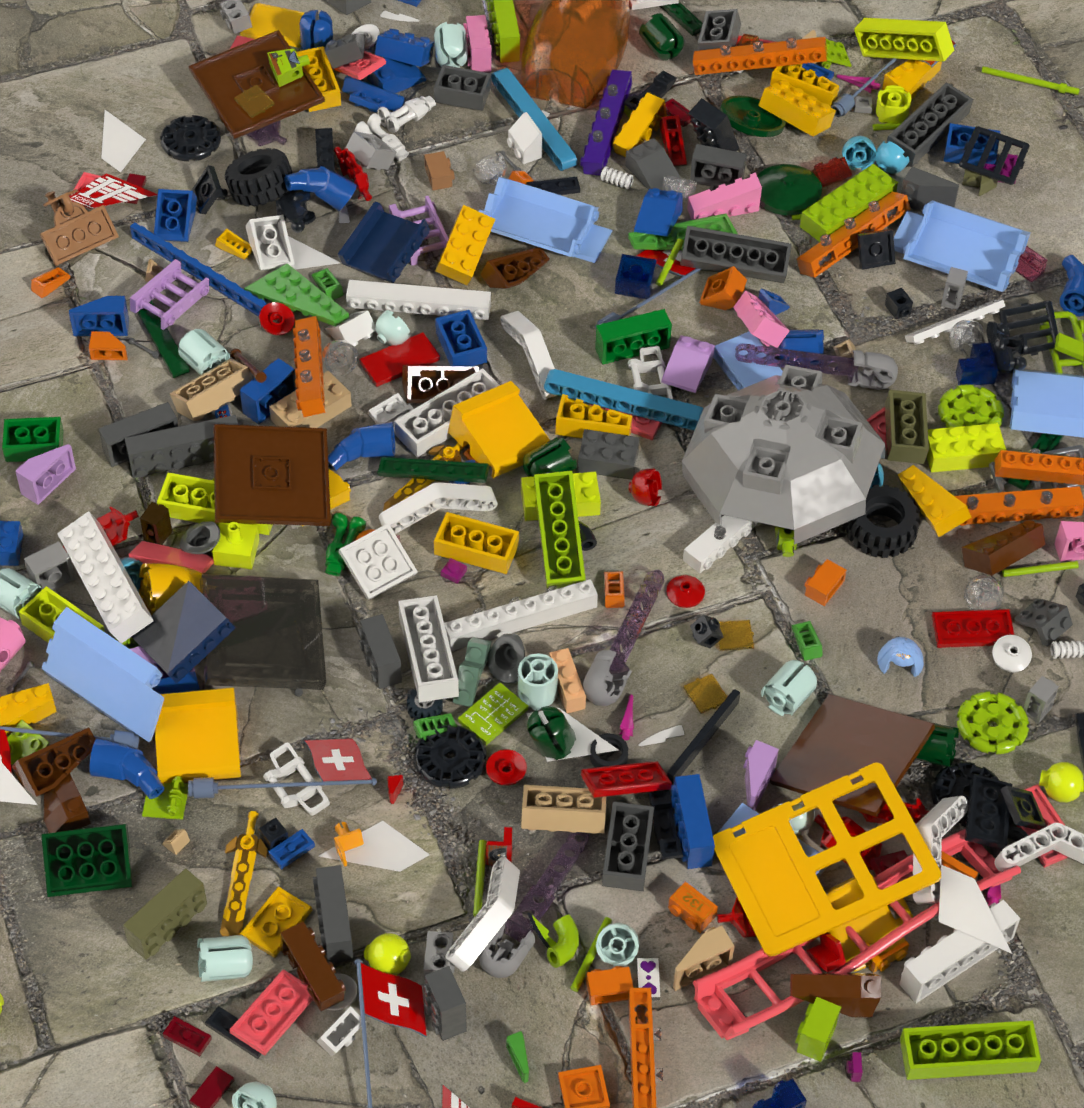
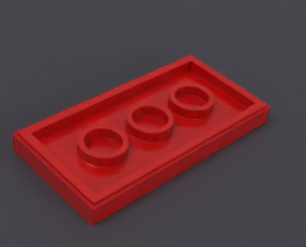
[359,332,440,387]
[932,609,1014,648]
[581,761,672,798]

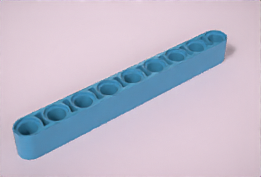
[491,67,577,171]
[544,369,704,431]

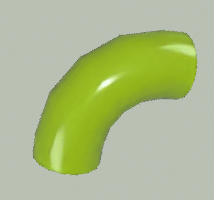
[547,914,579,968]

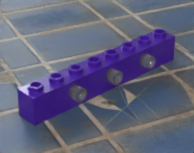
[580,69,633,176]

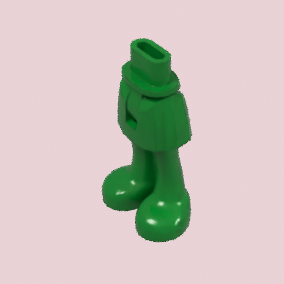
[325,513,366,576]

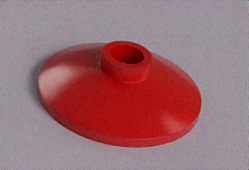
[259,302,295,335]
[666,575,705,608]
[486,749,527,786]

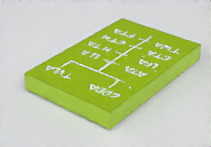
[458,683,528,746]

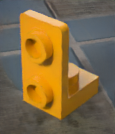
[859,941,909,973]

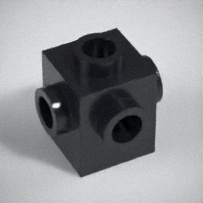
[690,615,724,648]

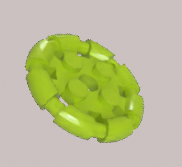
[938,384,1004,428]
[957,691,1029,755]

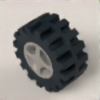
[407,689,443,721]

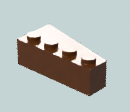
[961,520,1046,576]
[280,921,346,1012]

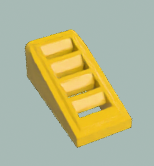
[215,228,253,260]

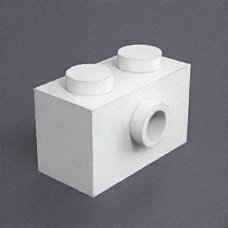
[316,1006,366,1057]

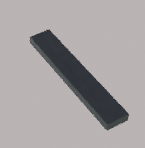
[667,689,740,785]

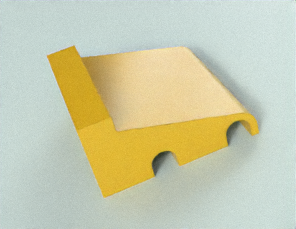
[448,381,550,478]
[155,688,241,784]

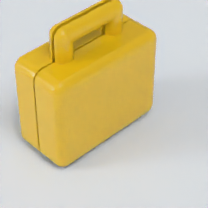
[239,3,305,48]
[825,875,913,971]

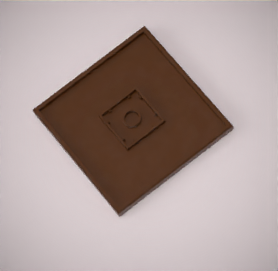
[189,30,325,139]
[213,424,331,526]
[770,694,935,817]

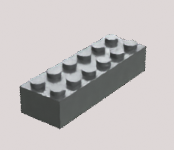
[886,82,974,167]
[680,226,792,283]
[125,415,238,478]

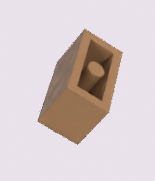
[424,151,455,191]

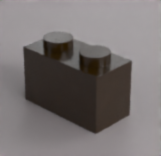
[140,502,172,545]

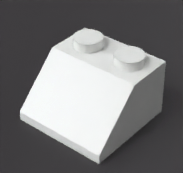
[507,112,542,164]
[325,311,376,348]

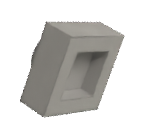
[854,96,872,114]

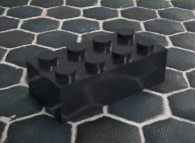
[688,98,739,152]

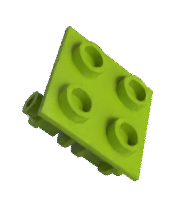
[821,39,852,69]
[7,719,50,765]
[142,776,188,820]

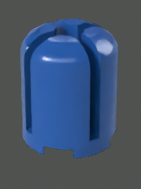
[299,10,334,50]
[779,329,824,366]

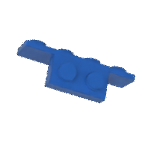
[342,76,405,112]

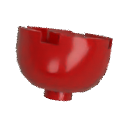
[629,469,662,506]

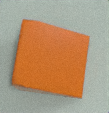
[509,171,534,185]

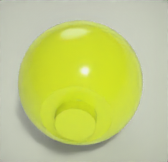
[1039,762,1084,803]
[364,933,411,975]

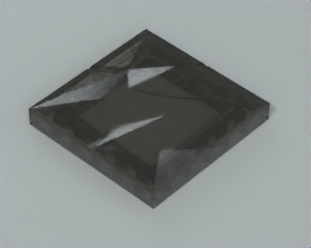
[200,574,326,690]

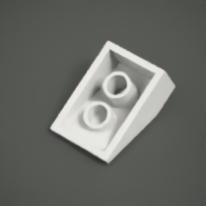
[246,215,295,271]

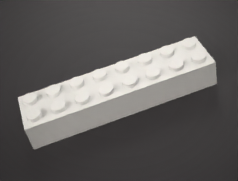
[57,511,154,644]

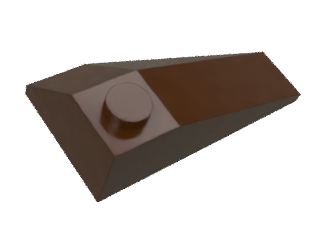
[480,247,550,289]
[402,365,479,403]
[12,727,96,797]
[44,773,91,833]
[790,973,881,1017]

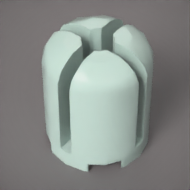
[434,22,468,68]
[178,329,230,375]
[0,568,43,619]
[761,660,817,716]
[197,935,253,982]

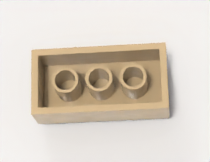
[170,359,253,421]
[269,371,352,428]
[521,785,606,834]

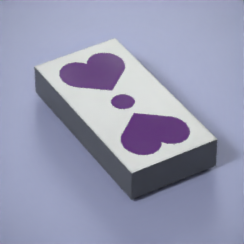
[637,958,660,1000]

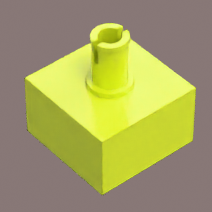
[212,522,260,570]

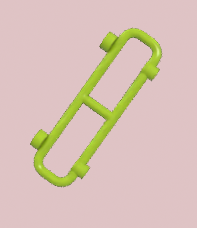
[1040,311,1084,374]

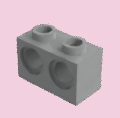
[220,0,252,34]
[941,267,968,310]
[1023,676,1059,724]
[424,931,455,979]

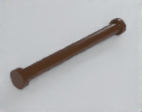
[230,348,267,383]

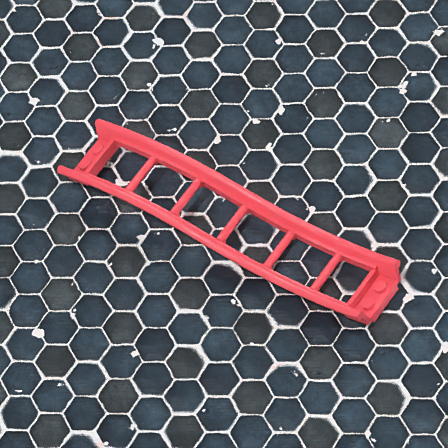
[693,829,1021,1040]

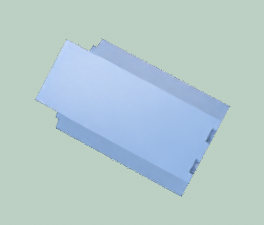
[479,177,613,263]
[894,200,1031,292]
[1009,368,1084,438]
[42,607,164,742]

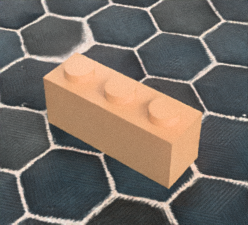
[549,648,586,713]

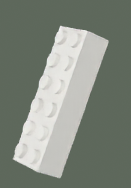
[394,368,499,458]
[398,595,459,702]
[899,900,1020,1004]

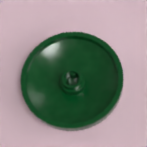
[720,96,786,137]
[757,164,822,216]

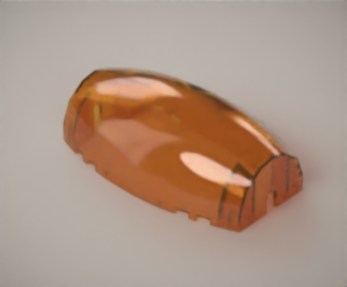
[521,0,630,109]

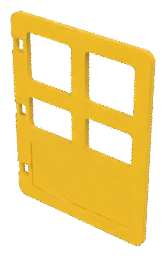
[713,763,941,957]

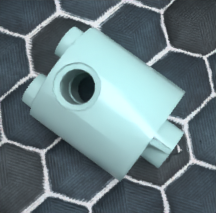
[518,653,558,711]

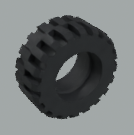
[225,148,293,207]
[845,485,921,558]

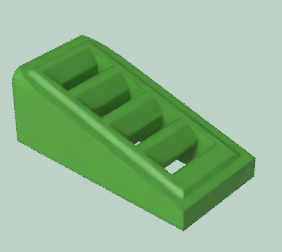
[312,268,343,300]
[792,621,823,661]
[413,713,457,740]
[506,1031,529,1083]

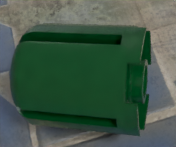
[639,13,684,61]
[523,437,577,477]
[527,706,576,760]
[915,722,959,767]

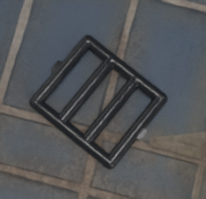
[959,126,1030,185]
[999,300,1058,356]

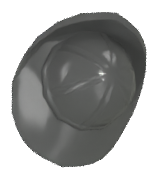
[179,521,220,554]
[488,633,525,683]

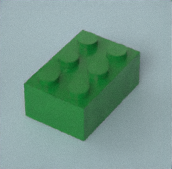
[2,417,64,462]

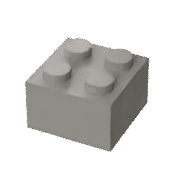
[345,132,397,170]
[24,541,75,591]

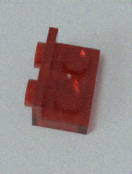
[811,157,852,188]

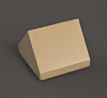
[145,259,163,282]
[162,829,190,855]

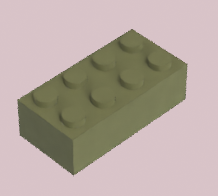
[885,389,929,464]
[123,868,207,960]

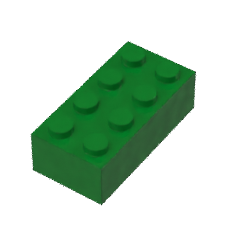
[595,309,672,365]

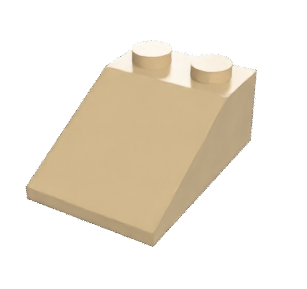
[673,925,734,991]

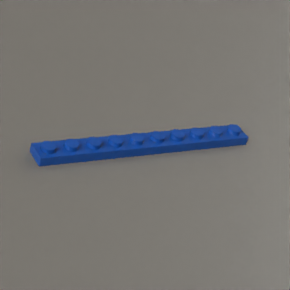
[130,222,267,317]

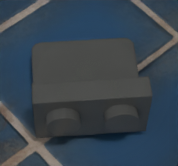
[1015,599,1073,647]

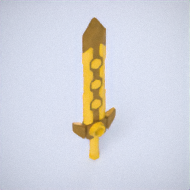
[383,443,466,511]
[220,811,268,936]

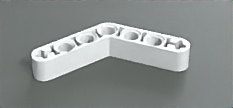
[501,311,557,399]
[379,483,498,534]
[913,796,968,905]
[994,823,1084,872]
[446,856,520,972]

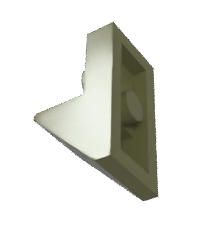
[962,169,998,196]

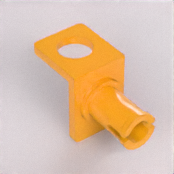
[334,822,364,867]

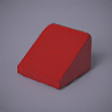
[387,775,404,804]

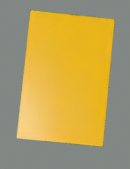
[240,886,313,958]

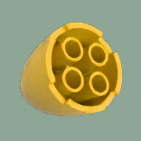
[139,563,219,616]

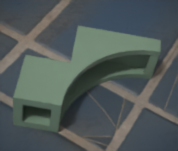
[453,637,492,707]

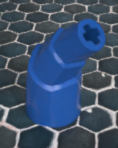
[285,166,357,211]
[1060,255,1084,317]
[328,422,395,472]
[90,738,164,799]

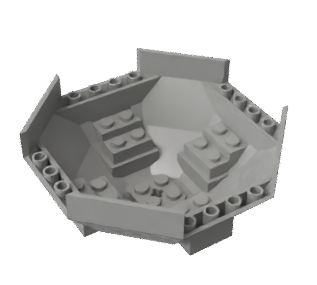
[682,365,885,545]

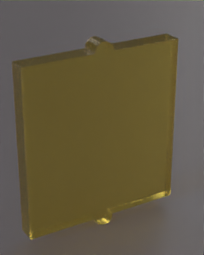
[234,85,275,118]
[718,620,754,651]
[683,674,727,714]

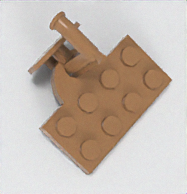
[40,189,119,266]

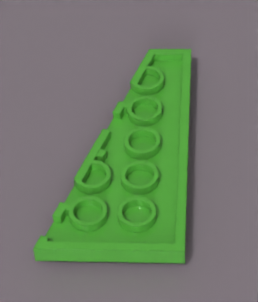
[628,213,738,251]
[244,263,349,326]

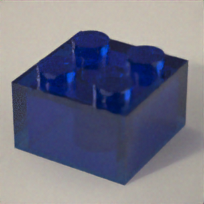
[615,254,657,299]

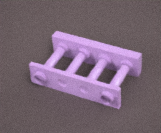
[389,196,448,266]
[130,259,209,330]

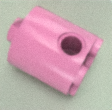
[0,618,25,672]

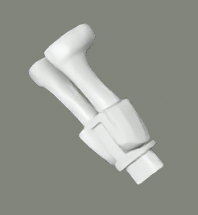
[377,96,436,133]
[355,113,409,161]

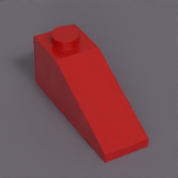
[659,115,687,166]

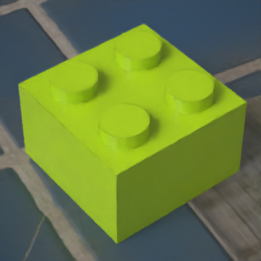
[795,997,841,1062]

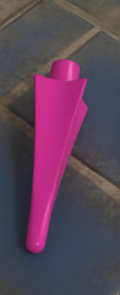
[836,74,880,93]
[619,694,634,740]
[985,884,1001,906]

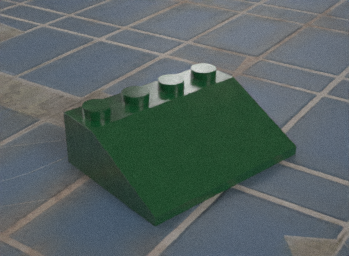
[41,824,132,897]

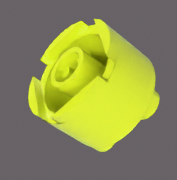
[876,85,911,123]

